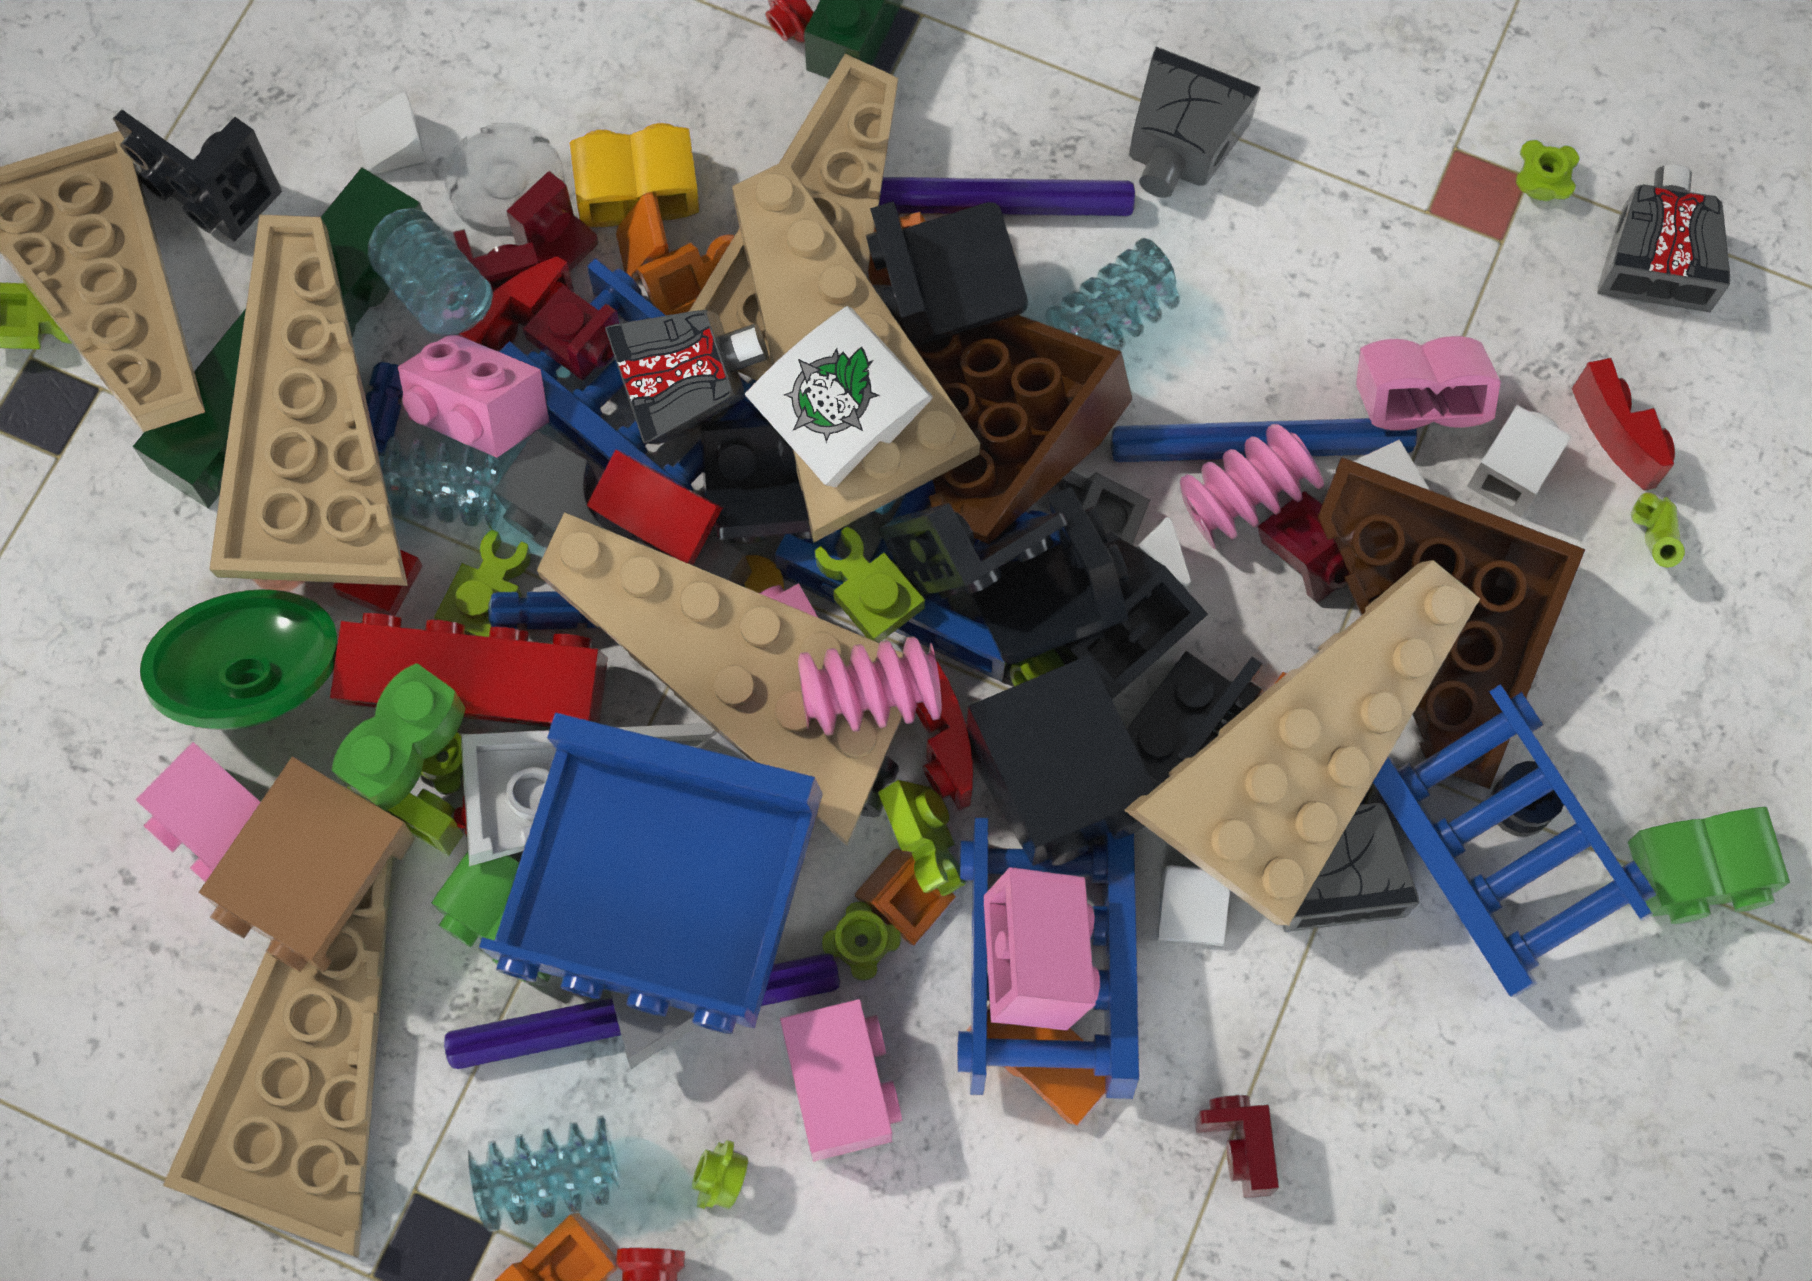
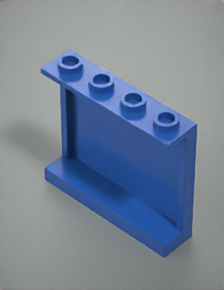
[479,713,823,1034]

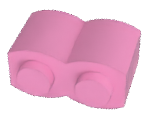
[1356,336,1501,431]

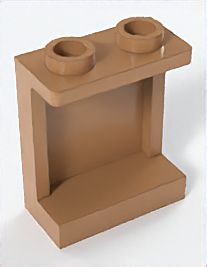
[198,757,415,973]

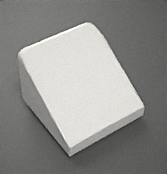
[354,92,427,175]
[1137,517,1191,591]
[1158,866,1230,946]

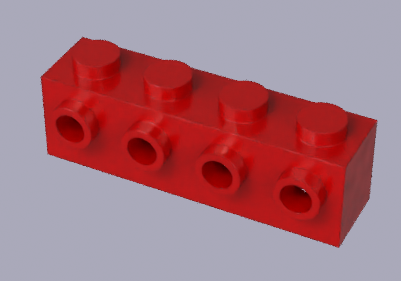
[330,613,608,728]

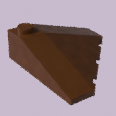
[898,315,1133,544]
[1317,457,1585,789]

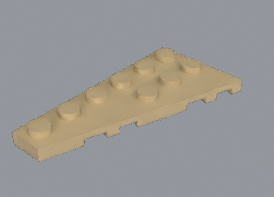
[689,54,898,381]
[0,131,205,432]
[732,160,980,543]
[209,215,408,586]
[537,512,903,846]
[1124,560,1480,925]
[163,855,393,1258]

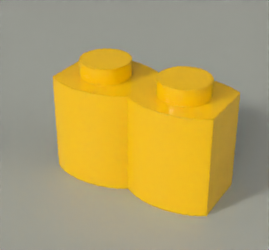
[569,123,699,227]

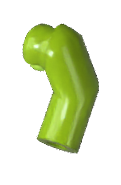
[1631,493,1685,568]

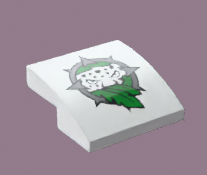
[745,306,933,487]

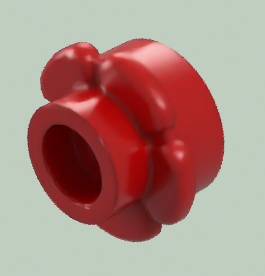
[765,0,814,43]

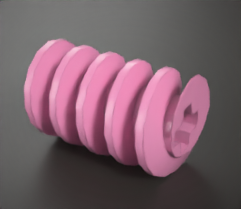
[1180,424,1324,549]
[798,637,942,736]

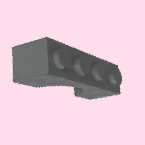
[493,430,752,586]

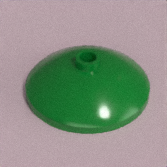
[140,589,338,730]

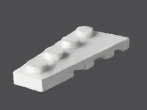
[461,723,715,866]

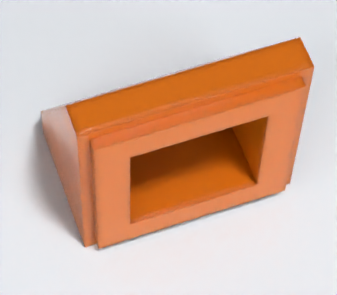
[616,192,669,281]
[855,848,956,945]

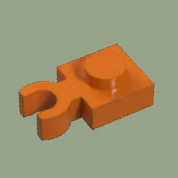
[636,234,734,316]

